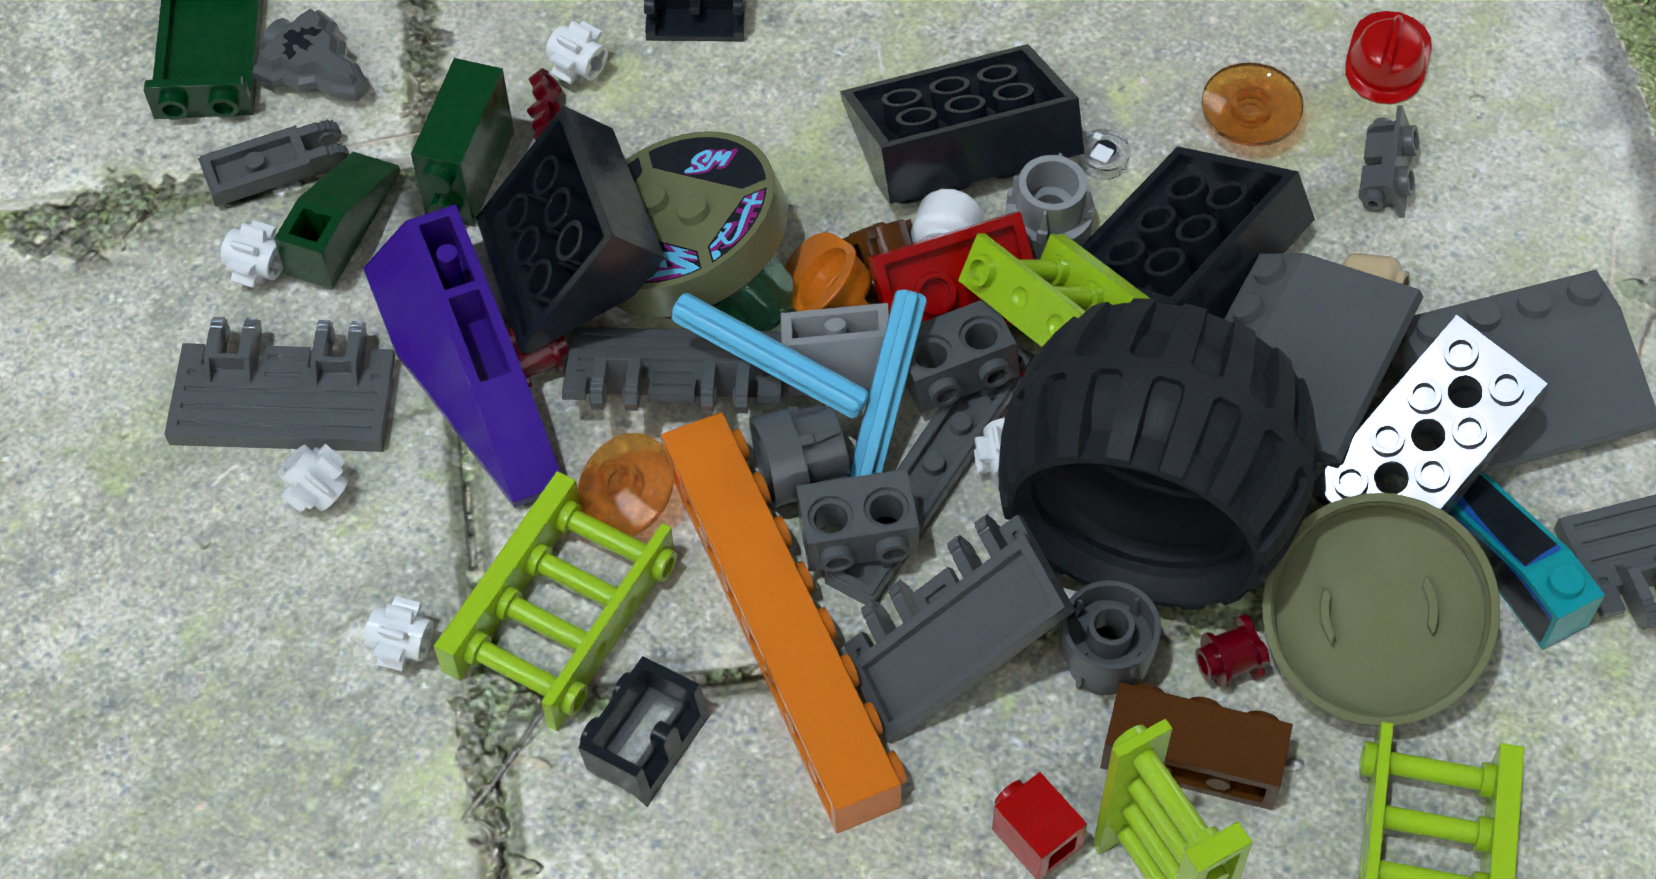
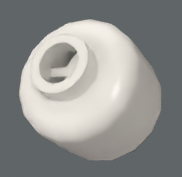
[911,189,983,243]

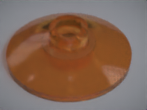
[1201,62,1304,146]
[577,433,674,536]

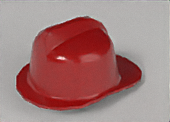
[1345,11,1432,105]

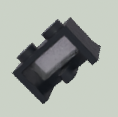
[578,656,710,807]

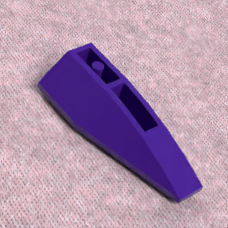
[363,204,561,508]

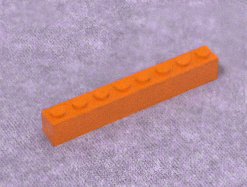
[661,412,907,834]

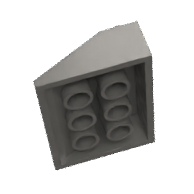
[1225,253,1424,463]
[1390,270,1656,475]

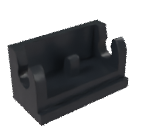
[644,0,746,42]

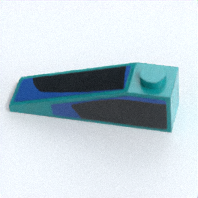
[1448,474,1605,650]

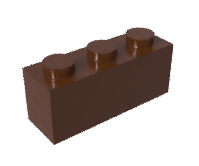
[1100,682,1293,810]

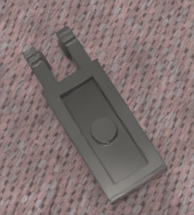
[198,119,350,207]

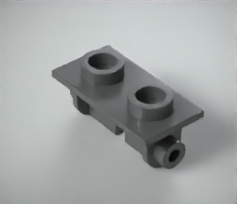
[1358,105,1420,218]

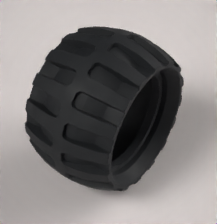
[998,298,1317,610]

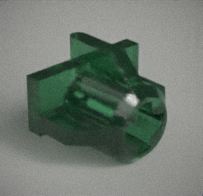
[712,255,793,331]

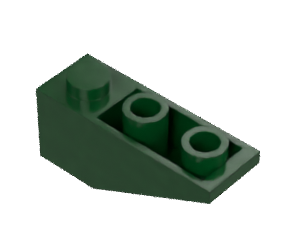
[274,151,401,290]

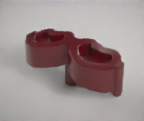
[527,68,562,140]

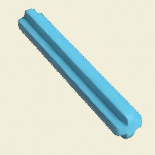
[848,290,927,478]
[672,293,868,418]

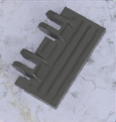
[164,317,395,452]
[562,327,783,414]
[1554,494,1656,630]
[844,514,1075,741]

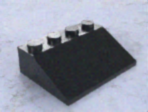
[840,44,1085,204]
[476,105,665,354]
[1081,146,1315,319]

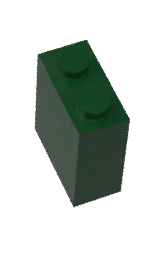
[411,58,514,227]

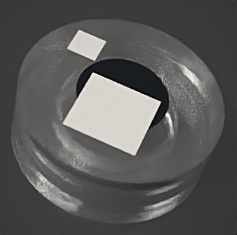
[1078,128,1131,180]

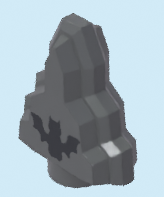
[252,8,369,101]

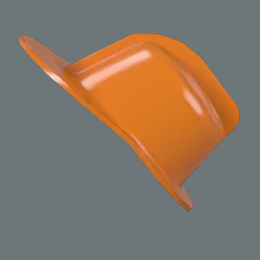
[779,232,872,311]

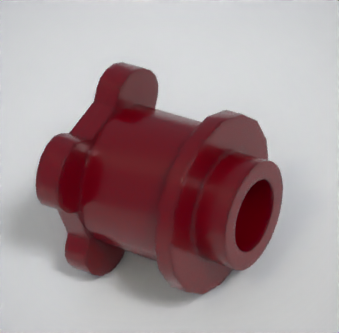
[507,327,569,388]
[1195,614,1270,688]

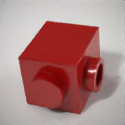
[992,772,1087,879]

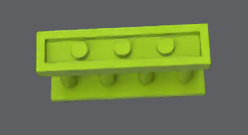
[958,233,1150,347]
[434,471,677,731]
[1093,719,1253,879]
[1358,722,1525,879]

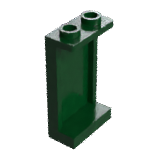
[143,0,264,120]

